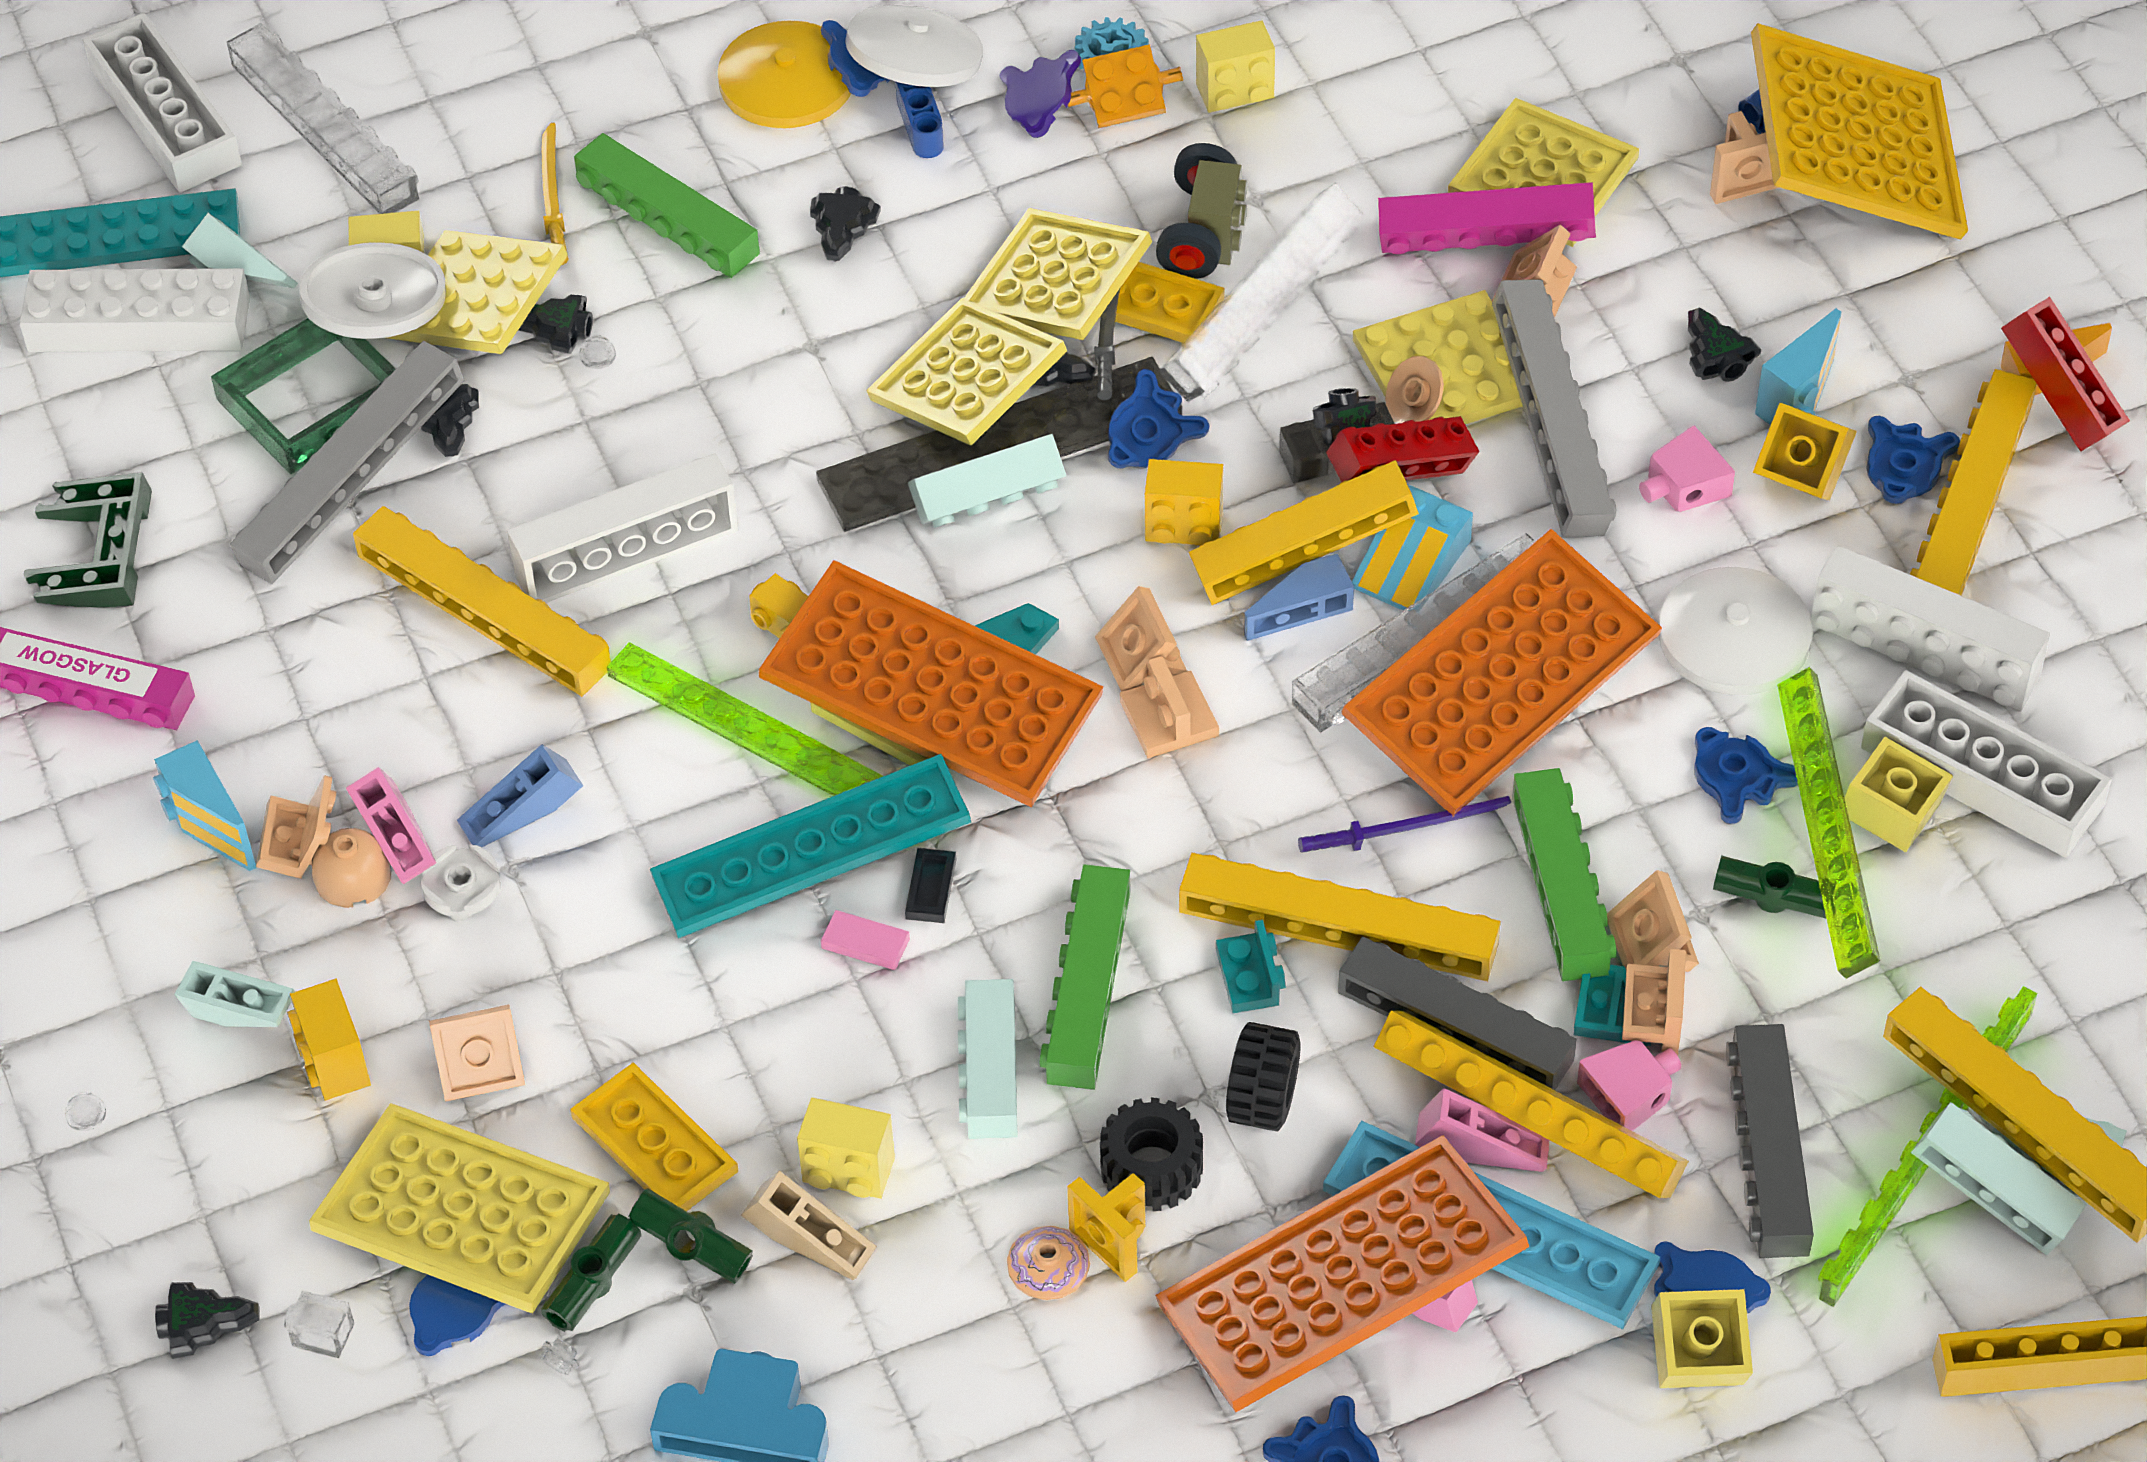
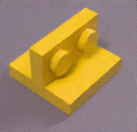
[1067,1173,1146,1282]

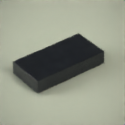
[905,848,957,923]

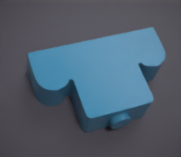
[650,1349,829,1462]

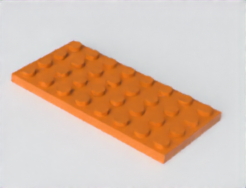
[1341,529,1662,817]
[759,560,1104,808]
[1155,1135,1529,1412]

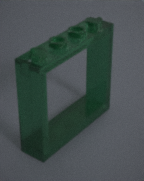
[211,318,396,475]

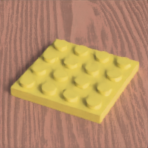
[1448,98,1640,247]
[964,208,1152,340]
[386,230,568,354]
[1353,290,1523,424]
[866,298,1067,445]

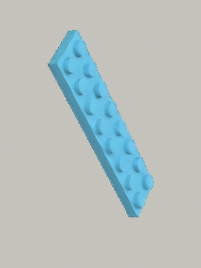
[1323,1120,1660,1329]

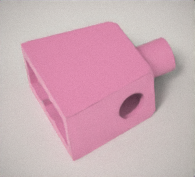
[1639,425,1735,512]
[1577,1040,1681,1131]

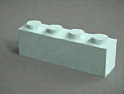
[908,434,1066,528]
[958,979,1018,1139]
[1911,1102,2087,1255]

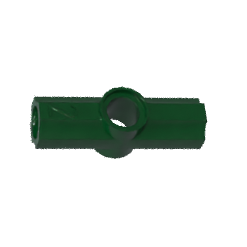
[1713,855,1838,919]
[628,1188,753,1284]
[541,1213,642,1332]

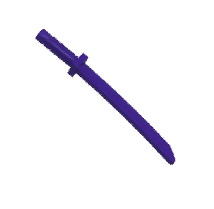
[1298,796,1511,853]

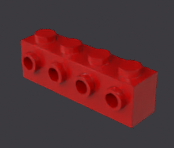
[2001,296,2130,452]
[1326,416,1480,482]

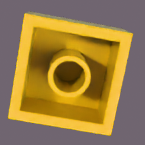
[1753,403,1857,501]
[1144,459,1224,546]
[287,978,371,1101]

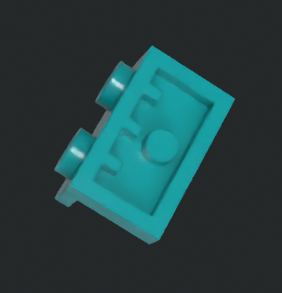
[1215,920,1286,1014]

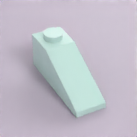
[182,213,298,288]
[174,960,296,1027]

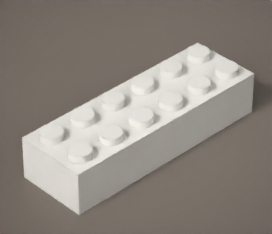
[82,12,242,193]
[19,268,250,352]
[507,453,739,603]
[1811,545,2051,711]
[1861,670,2112,858]

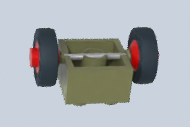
[1156,143,1248,279]

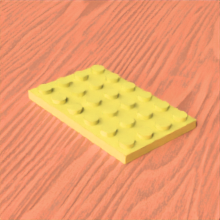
[309,1103,610,1314]

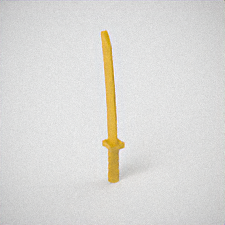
[541,122,569,265]

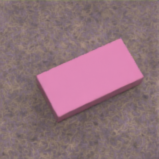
[821,910,910,970]

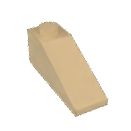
[741,1171,877,1280]

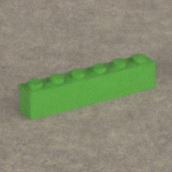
[574,133,760,278]
[1512,768,1616,982]
[1040,864,1131,1090]

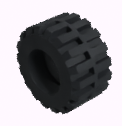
[1226,1022,1301,1132]
[1100,1097,1203,1212]

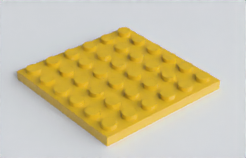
[1751,23,1968,240]

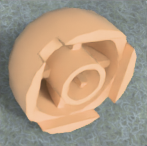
[312,828,391,908]

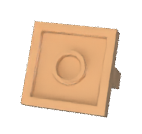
[1710,111,1780,204]
[1492,225,1577,317]
[1095,586,1187,692]
[1120,656,1219,759]
[1607,870,1699,972]
[1622,949,1686,1056]
[429,1004,525,1102]

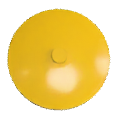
[718,20,851,128]

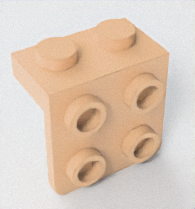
[256,775,336,879]

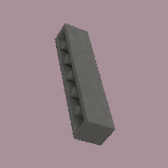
[1338,937,1577,1090]
[1726,1024,1814,1258]

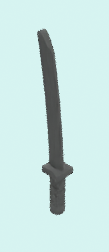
[1094,289,1120,400]

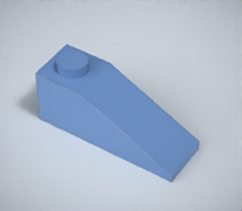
[1244,553,1354,641]
[457,744,584,847]

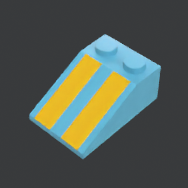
[1755,308,1842,425]
[1352,484,1473,617]
[153,740,257,871]

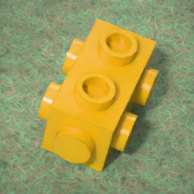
[749,573,808,639]

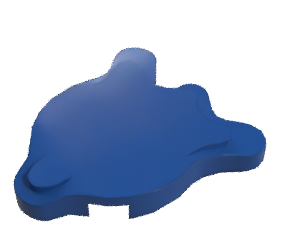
[821,20,890,97]
[1107,369,1210,469]
[1866,415,1960,504]
[1694,727,1801,824]
[1654,1241,1771,1314]
[409,1274,506,1356]
[1263,1395,1379,1462]

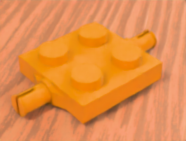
[1068,44,1183,128]

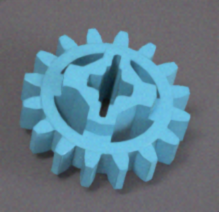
[1074,17,1149,69]

